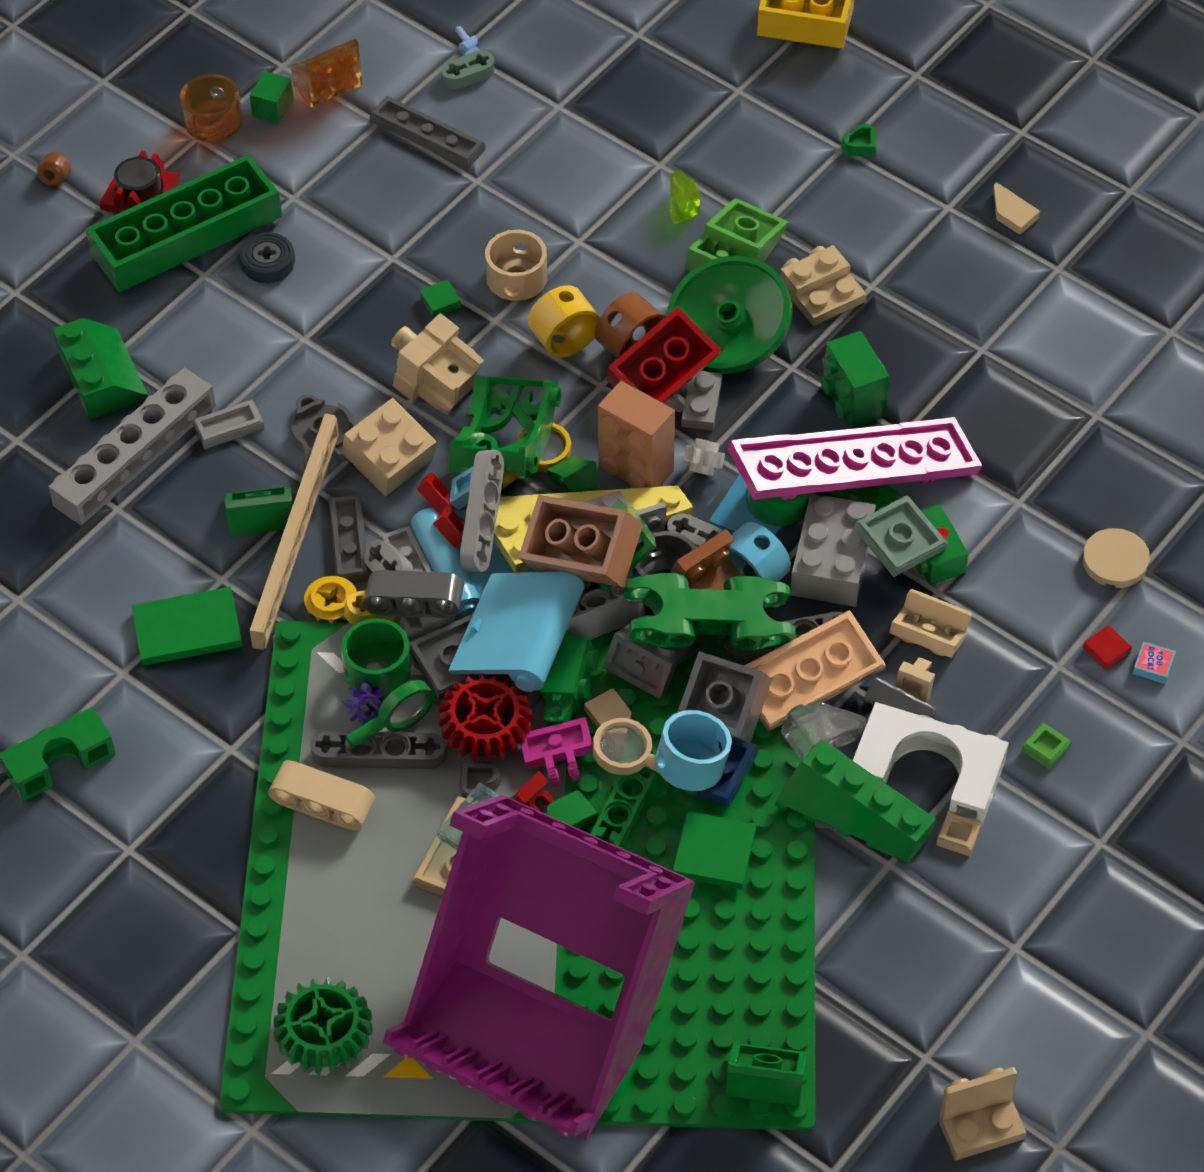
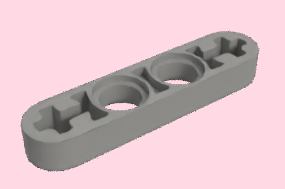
[460,449,504,573]

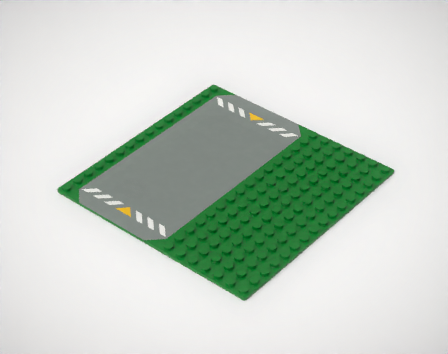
[219,621,815,1131]

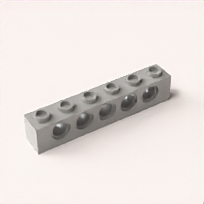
[48,367,216,526]

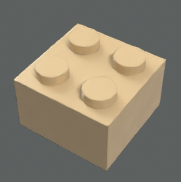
[342,398,437,497]

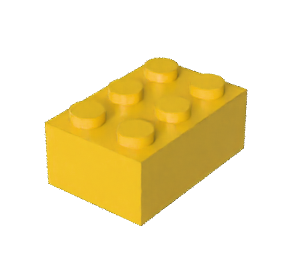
[757,0,854,49]

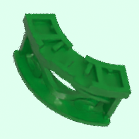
[448,375,562,479]

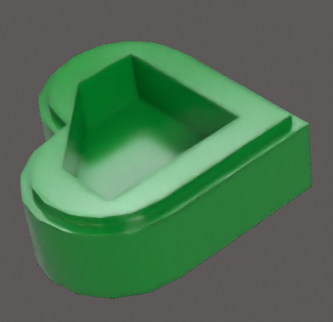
[841,124,877,157]

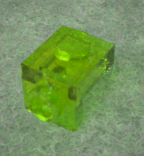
[670,169,700,224]

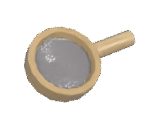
[592,718,659,775]

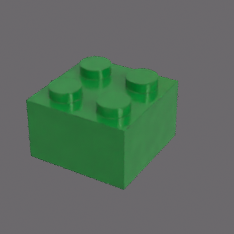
[821,331,890,429]

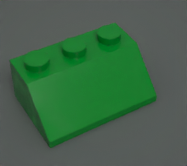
[53,318,148,420]

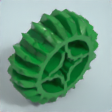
[273,977,373,1076]

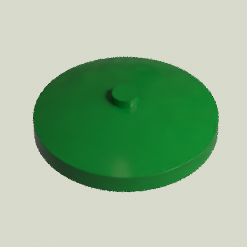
[667,255,792,374]

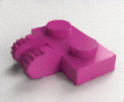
[520,717,593,787]

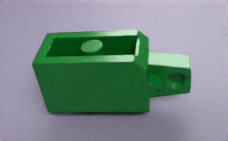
[538,635,599,727]

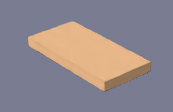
[745,610,886,732]

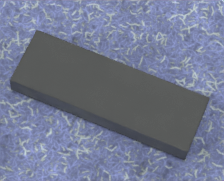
[328,494,370,582]

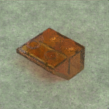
[291,39,362,107]

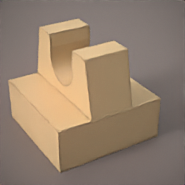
[895,657,935,703]

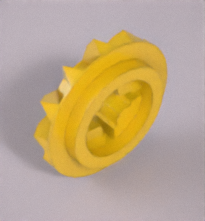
[304,576,357,623]

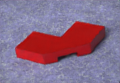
[417,472,465,548]

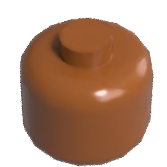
[37,152,71,186]

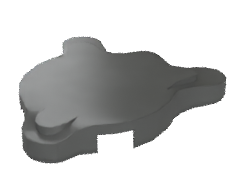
[291,395,358,471]

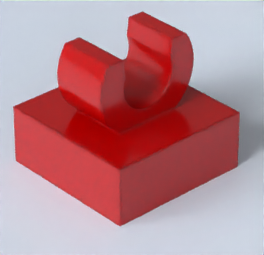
[511,771,554,812]

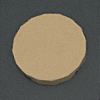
[1083,528,1150,588]

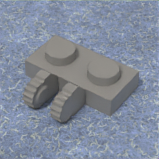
[664,371,723,431]

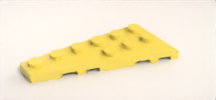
[493,485,693,573]

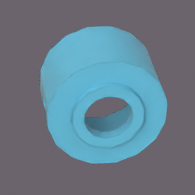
[728,522,791,582]
[654,710,732,791]

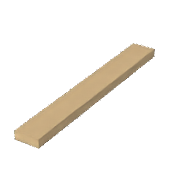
[250,414,339,650]

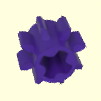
[342,681,383,725]

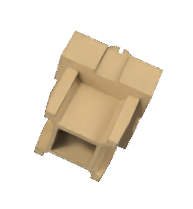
[391,313,484,415]

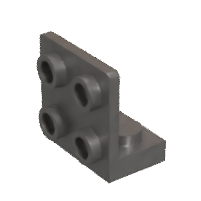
[603,615,702,699]

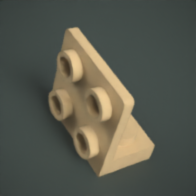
[939,1067,1026,1161]

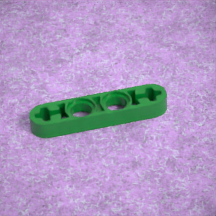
[590,745,660,848]

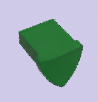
[547,455,598,492]

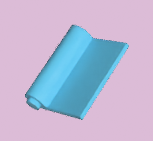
[410,495,538,619]
[449,571,584,692]

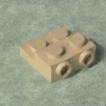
[780,245,867,326]

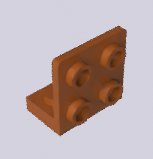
[670,529,743,590]

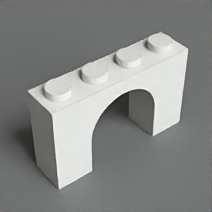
[853,702,1009,828]

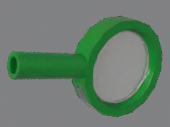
[345,680,435,748]

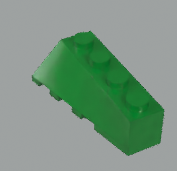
[774,739,936,863]

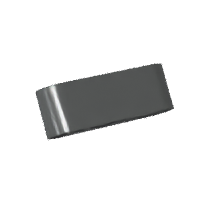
[363,570,465,618]

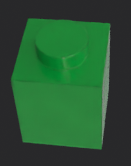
[249,71,294,123]

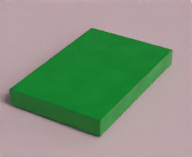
[131,587,243,666]

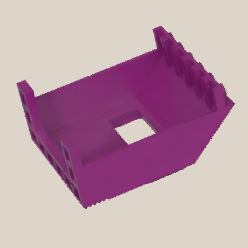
[383,795,695,1141]

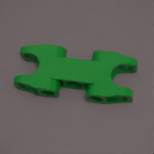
[623,573,796,651]

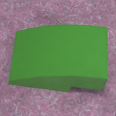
[685,198,788,271]

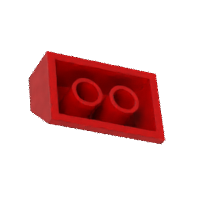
[607,307,722,404]

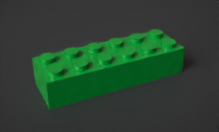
[85,154,282,292]

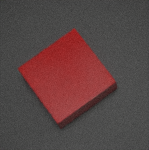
[1083,625,1132,670]

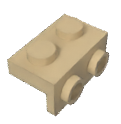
[889,589,972,658]

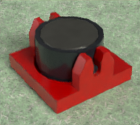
[99,150,181,214]

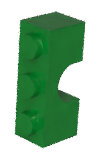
[0,707,116,802]

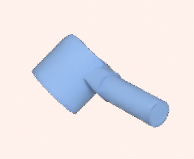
[455,26,479,56]

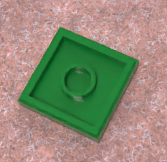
[673,811,757,890]

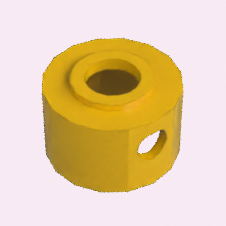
[528,285,600,358]

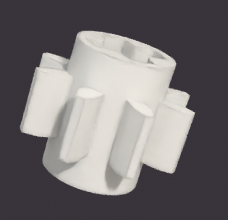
[683,438,725,476]

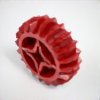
[438,673,532,763]

